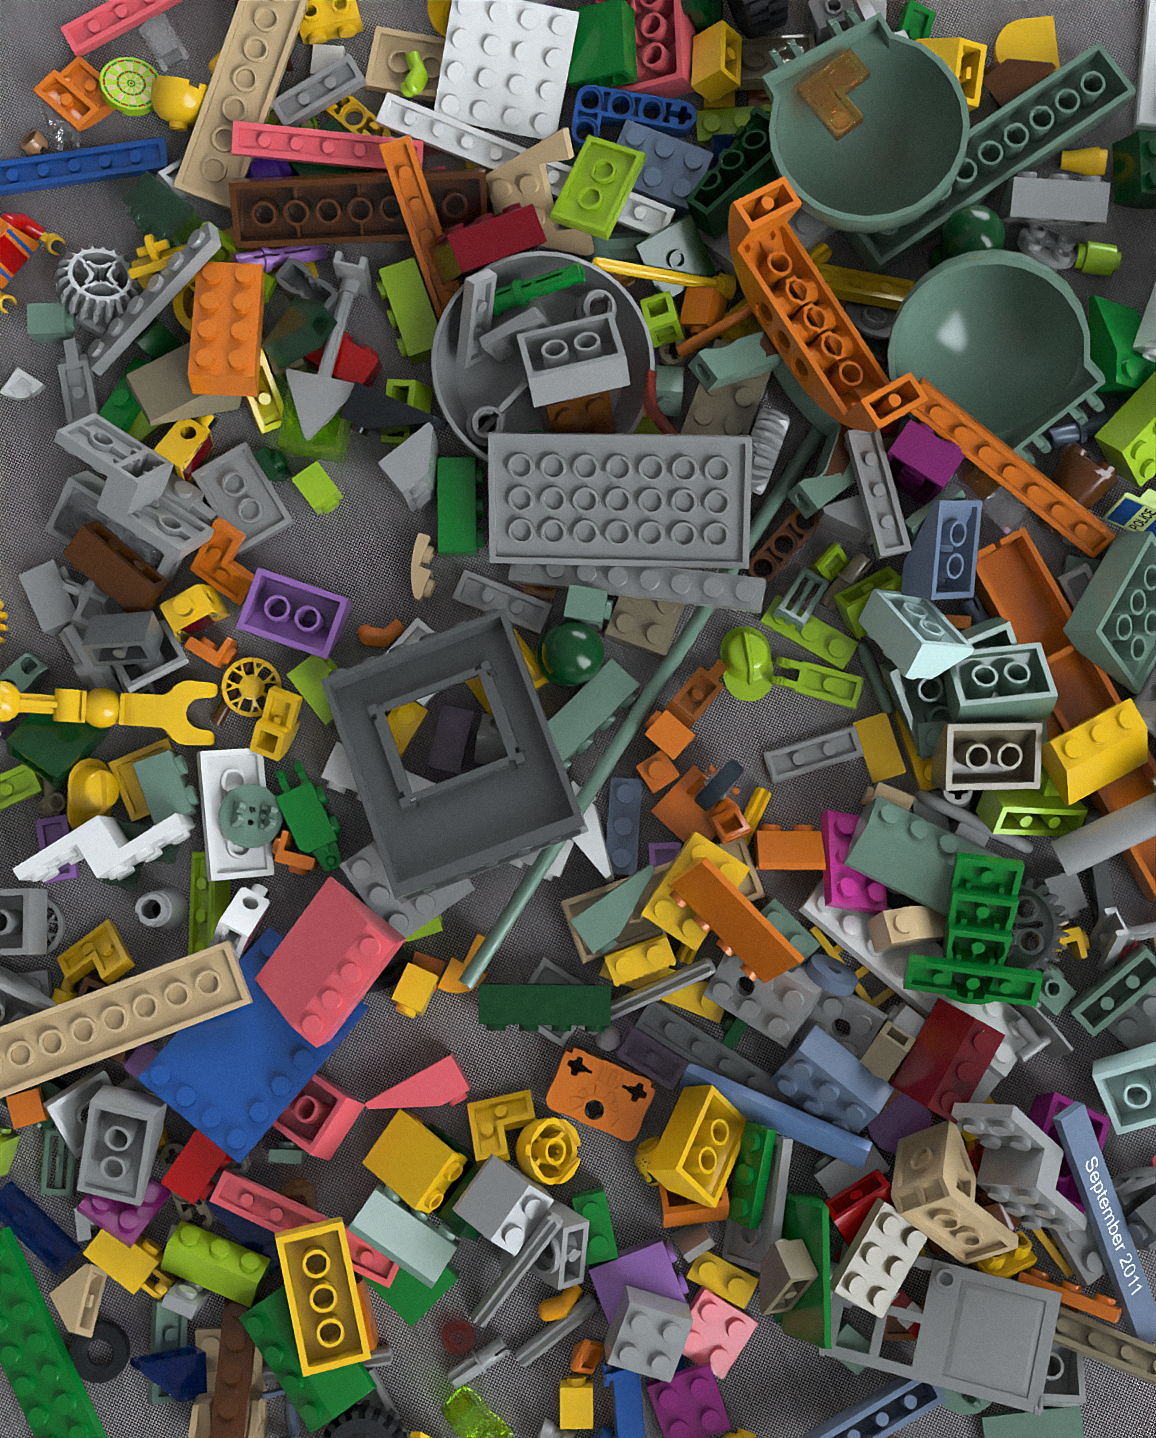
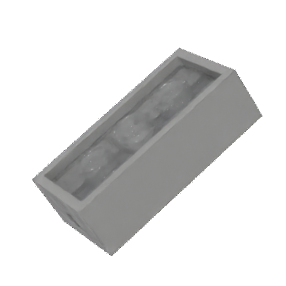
[44,470,183,591]

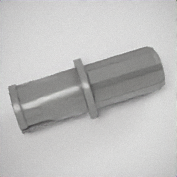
[447,1335,511,1389]

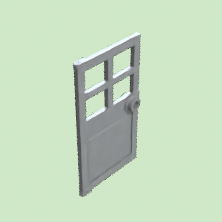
[818,1241,1062,1416]

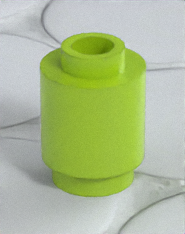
[1072,240,1122,277]

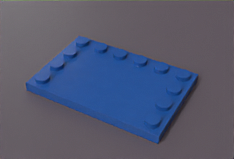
[137,927,369,1165]

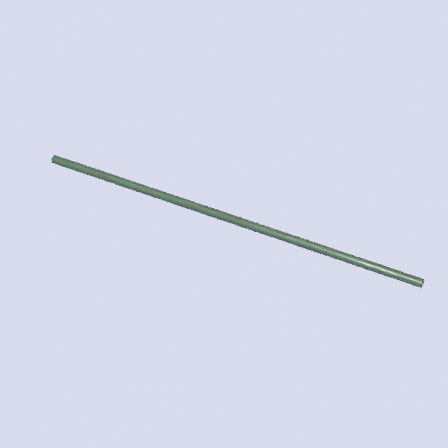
[459,340,881,989]

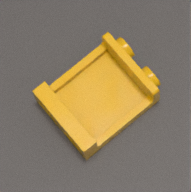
[362,1108,467,1214]

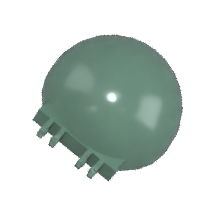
[762,6,970,234]
[887,249,1106,465]

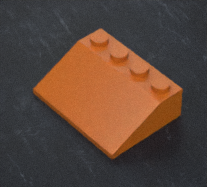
[668,857,805,983]

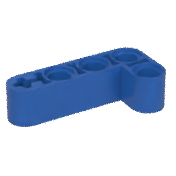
[570,85,697,148]

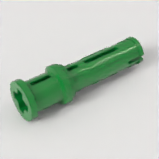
[493,261,586,317]

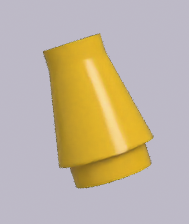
[1060,146,1108,176]

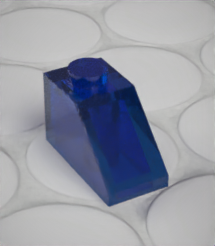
[130,1345,207,1402]

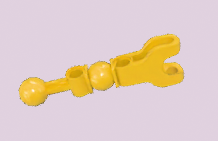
[0,681,218,745]

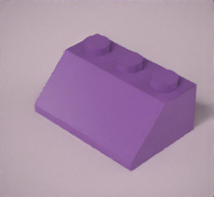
[236,567,354,660]

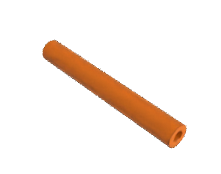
[675,304,755,358]

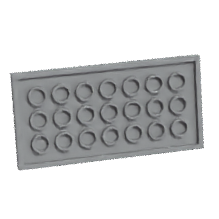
[488,432,752,569]

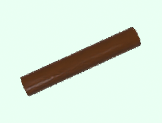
[211,655,253,727]

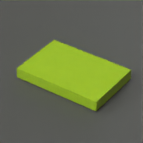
[549,135,647,240]

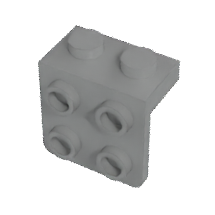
[479,279,552,363]

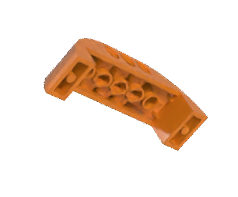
[728,176,929,432]

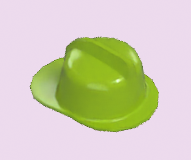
[720,626,774,702]

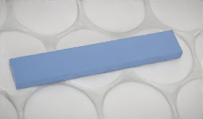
[679,1062,873,1170]

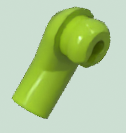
[400,51,428,98]

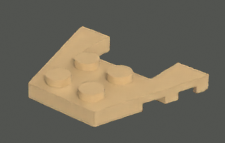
[486,127,595,256]

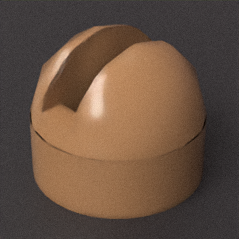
[20,129,48,156]

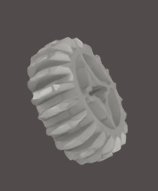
[55,243,143,325]
[750,407,790,494]

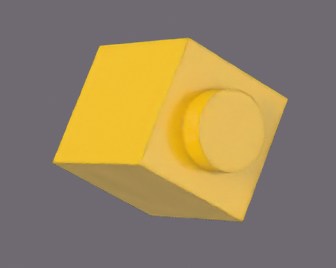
[560,1374,593,1429]

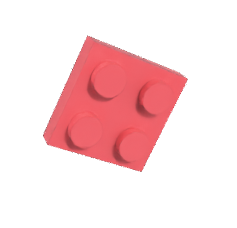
[682,1286,759,1379]

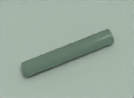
[856,643,896,716]

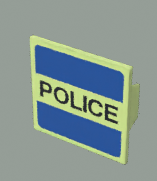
[1102,489,1156,537]

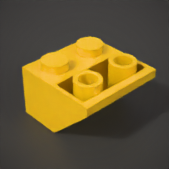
[914,37,987,112]

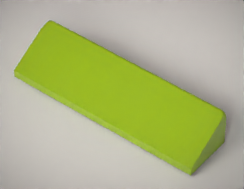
[188,851,231,956]

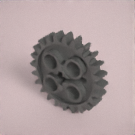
[1003,877,1070,972]

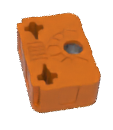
[546,1045,655,1141]

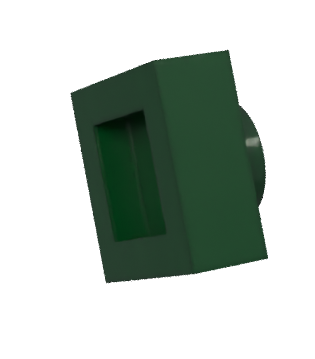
[253,447,293,482]
[720,1012,748,1050]

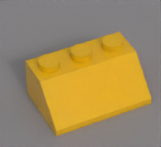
[1041,698,1148,807]
[647,1085,748,1208]

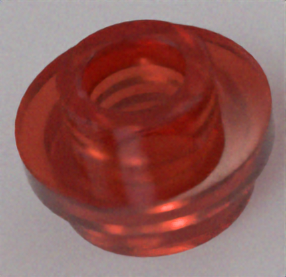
[442,1320,475,1355]

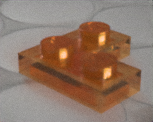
[797,48,870,141]

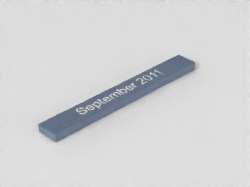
[1052,1101,1156,1344]

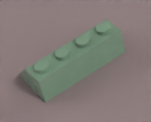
[843,796,993,916]

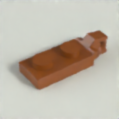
[664,659,728,729]

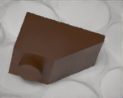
[982,59,1056,109]

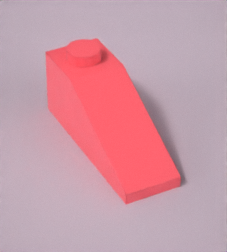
[364,1053,472,1109]

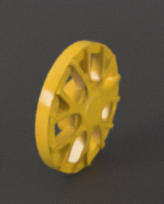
[221,657,282,717]

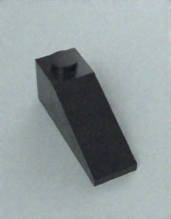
[340,382,448,436]

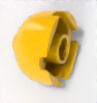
[151,76,209,132]
[515,1117,581,1185]

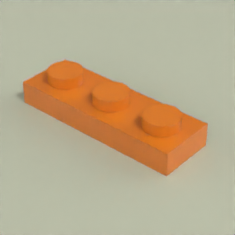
[1017,1266,1122,1324]

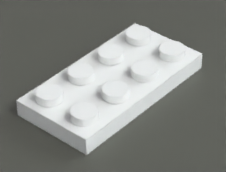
[196,748,274,882]

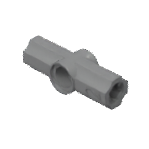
[59,624,124,694]

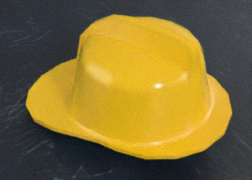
[67,758,120,830]

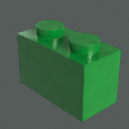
[572,1186,619,1265]

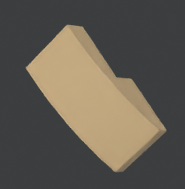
[411,532,436,605]

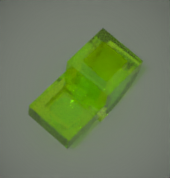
[441,1384,515,1438]

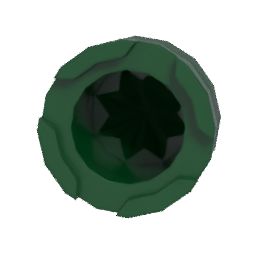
[927,204,1006,269]
[535,621,605,687]

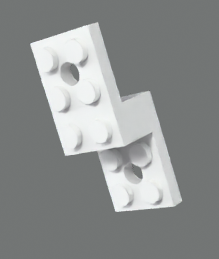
[13,813,196,882]

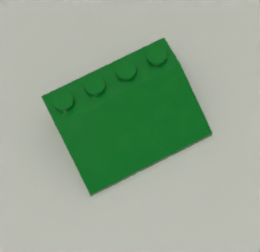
[774,1192,832,1349]

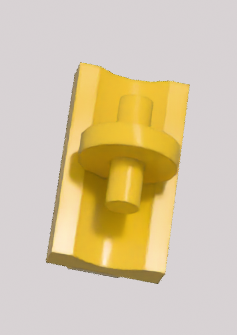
[128,234,186,290]
[971,1230,1038,1279]

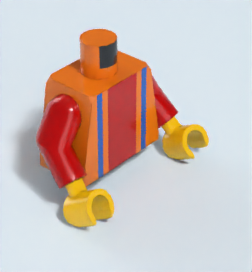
[0,213,66,314]

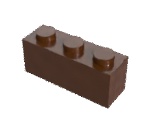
[62,519,171,613]

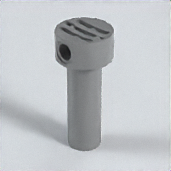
[1050,777,1156,877]

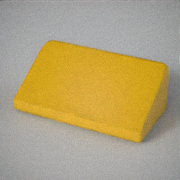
[852,712,906,784]

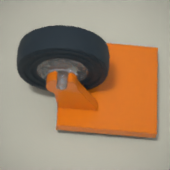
[650,759,745,844]

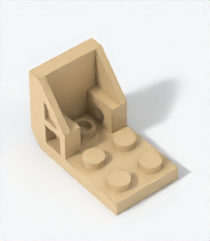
[891,1120,1019,1265]
[188,1326,268,1438]

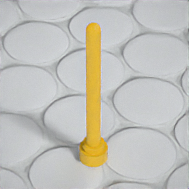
[592,257,736,301]

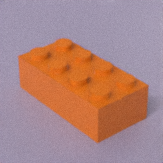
[188,262,266,397]

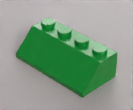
[238,1285,377,1433]

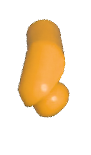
[538,1285,583,1322]

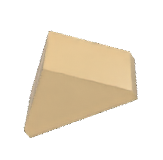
[49,1264,107,1338]

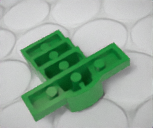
[902,852,1043,1007]

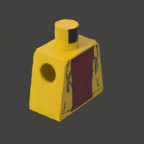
[153,414,218,484]
[159,583,231,643]

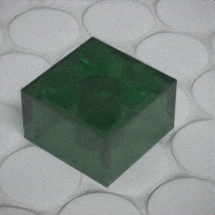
[122,171,203,251]

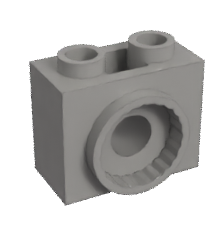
[529,1200,590,1291]

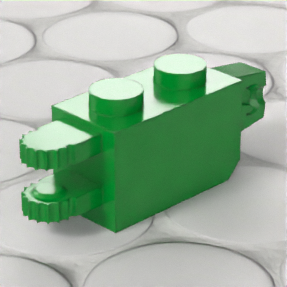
[275,760,344,872]

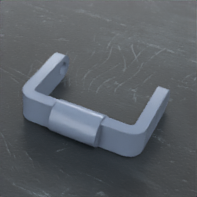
[261,1386,300,1438]

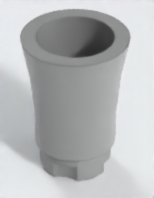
[135,886,188,931]

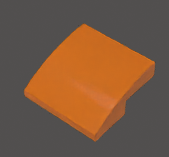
[32,55,116,132]

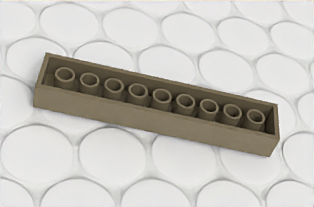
[605,338,772,660]

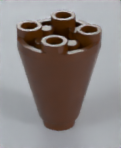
[1037,443,1118,536]

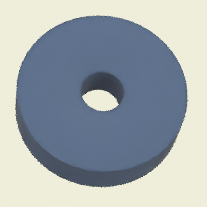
[805,954,859,997]

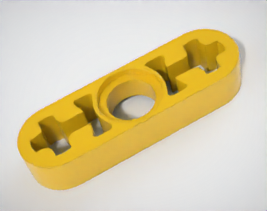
[322,95,391,137]

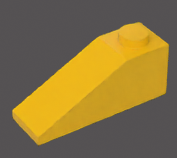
[243,346,290,434]

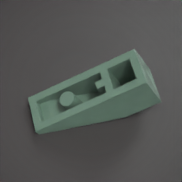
[570,864,655,954]

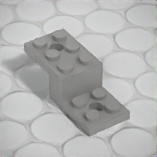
[54,413,214,561]
[703,954,888,1060]
[951,1102,1088,1233]

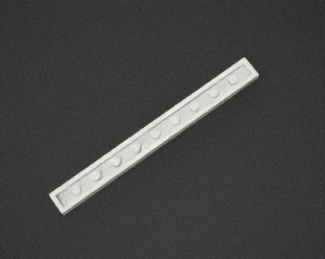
[375,92,676,236]

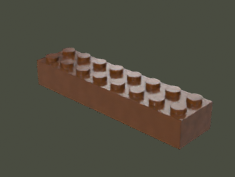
[228,167,488,249]

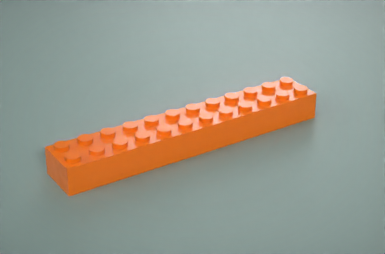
[974,527,1156,901]

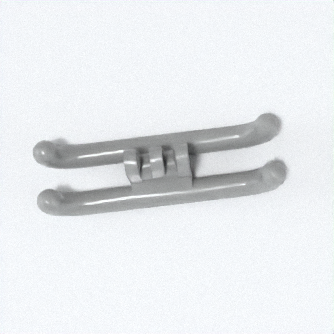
[913,789,1034,858]

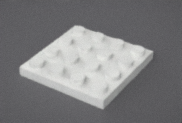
[434,0,580,140]

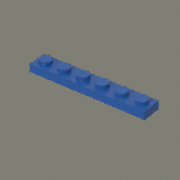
[0,137,170,196]

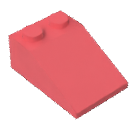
[272,1072,365,1161]

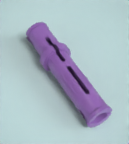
[231,244,327,273]

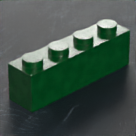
[478,983,611,1032]

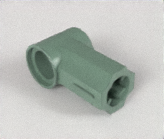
[586,232,646,263]

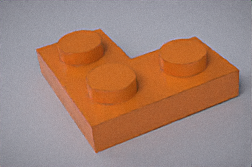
[189,517,255,606]

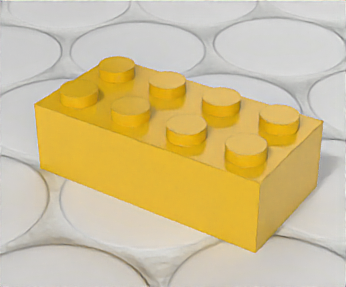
[275,1216,371,1377]

